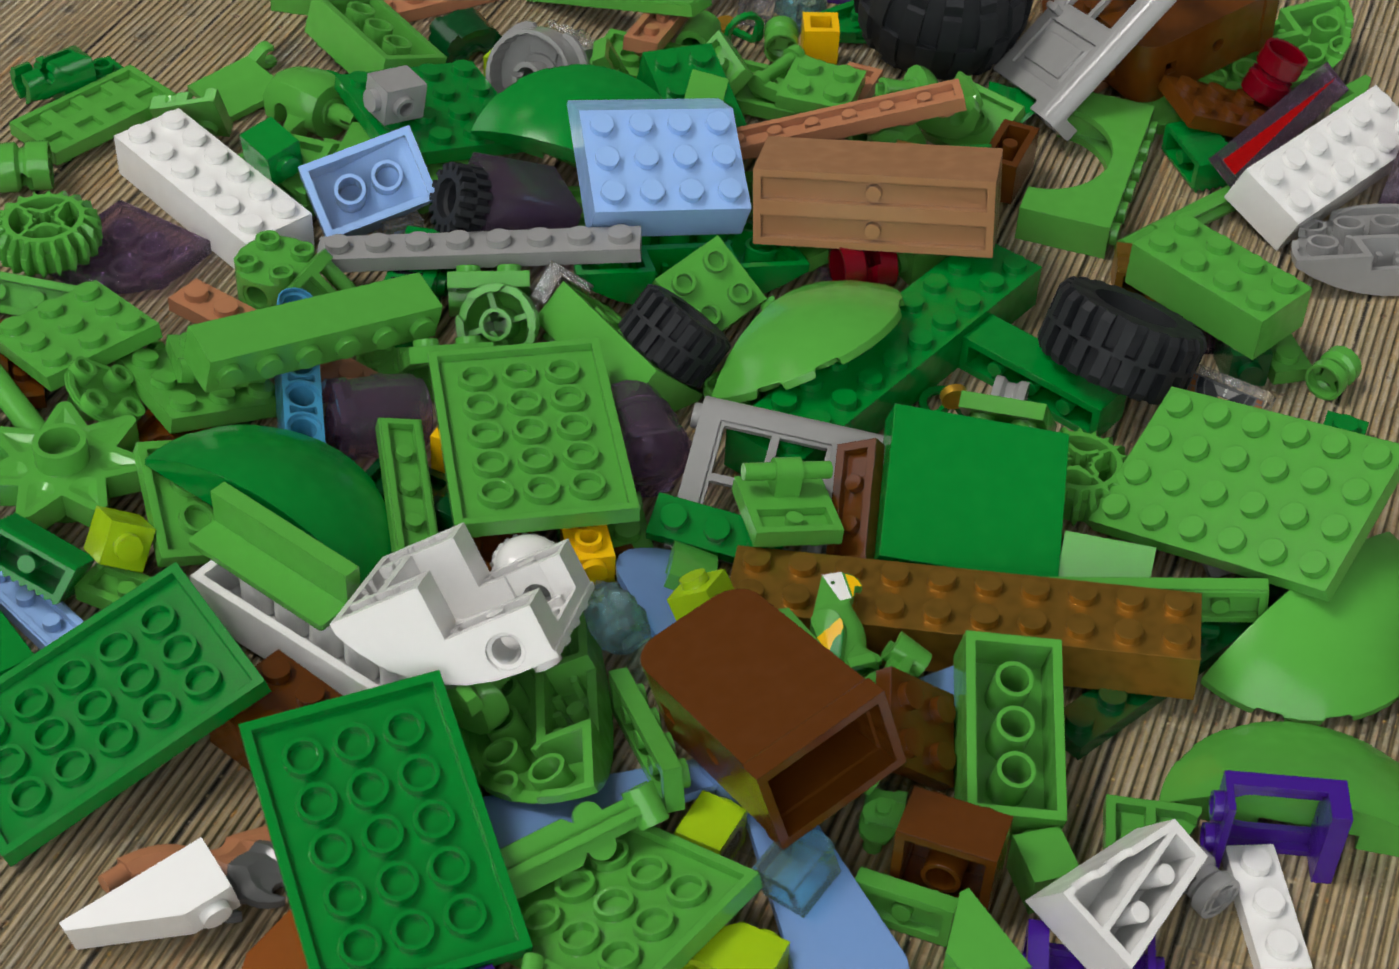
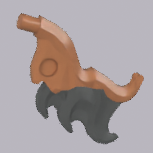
[98,826,286,924]

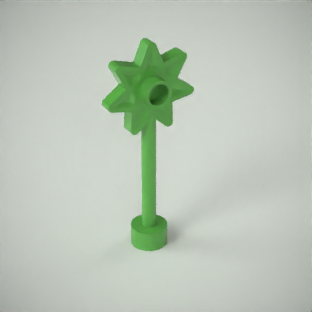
[0,364,141,530]

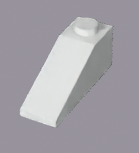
[59,837,241,950]

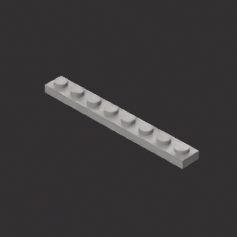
[317,224,642,272]

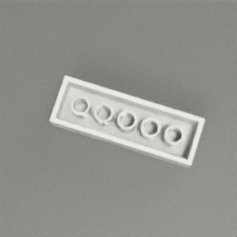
[1224,85,1399,251]
[114,108,315,269]
[190,560,406,696]

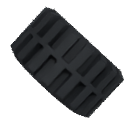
[618,284,731,388]

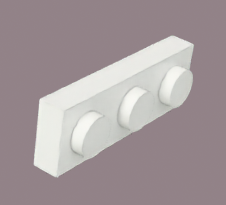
[1222,844,1313,969]

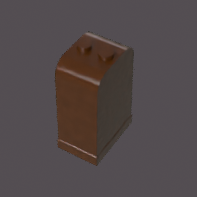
[1090,0,1279,102]
[640,589,906,850]

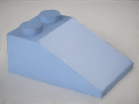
[298,125,435,237]

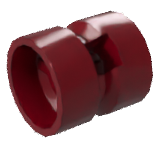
[1241,38,1308,107]
[828,247,898,287]

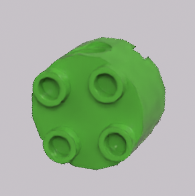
[234,230,315,310]

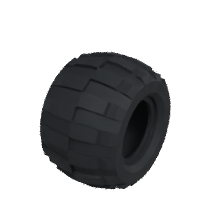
[854,0,1034,81]

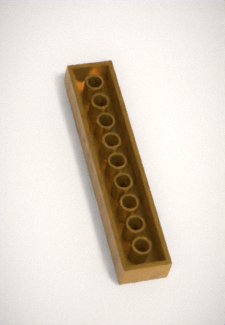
[730,545,1202,700]

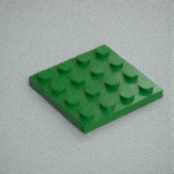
[334,60,522,165]

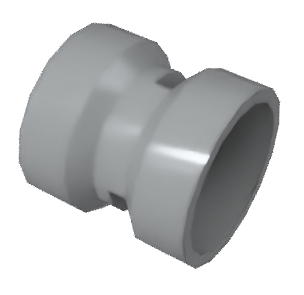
[1183,846,1240,919]

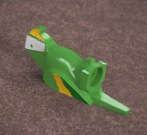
[810,572,882,677]

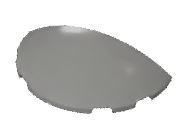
[1291,204,1399,296]

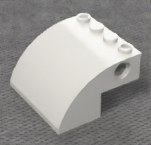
[330,522,595,685]

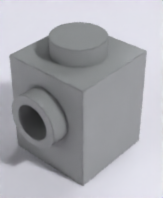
[363,65,427,126]

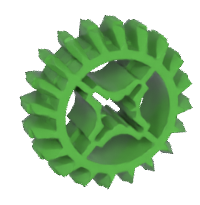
[0,190,103,278]
[1050,427,1128,527]

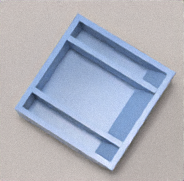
[567,98,752,236]

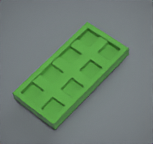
[9,64,176,166]

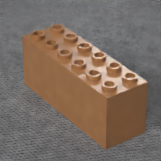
[753,136,1003,258]

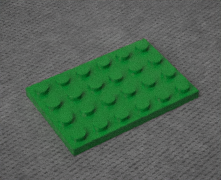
[0,562,271,867]
[238,670,533,969]

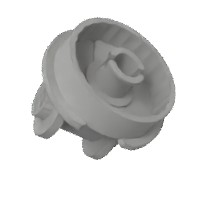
[486,21,593,93]

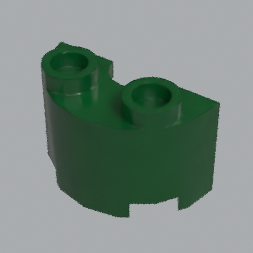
[428,8,502,63]

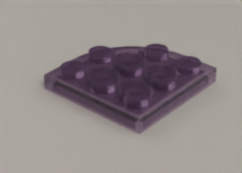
[48,200,212,294]

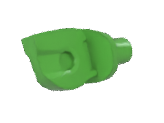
[858,788,908,854]

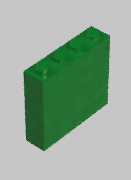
[874,403,1070,577]

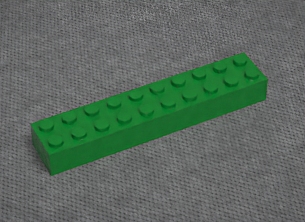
[724,243,1042,474]

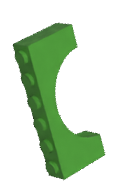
[1015,92,1158,259]

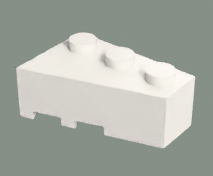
[1025,819,1208,969]

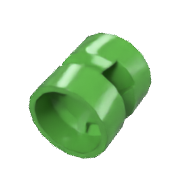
[0,140,54,194]

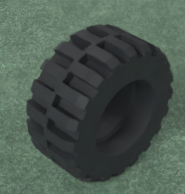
[1037,276,1207,405]

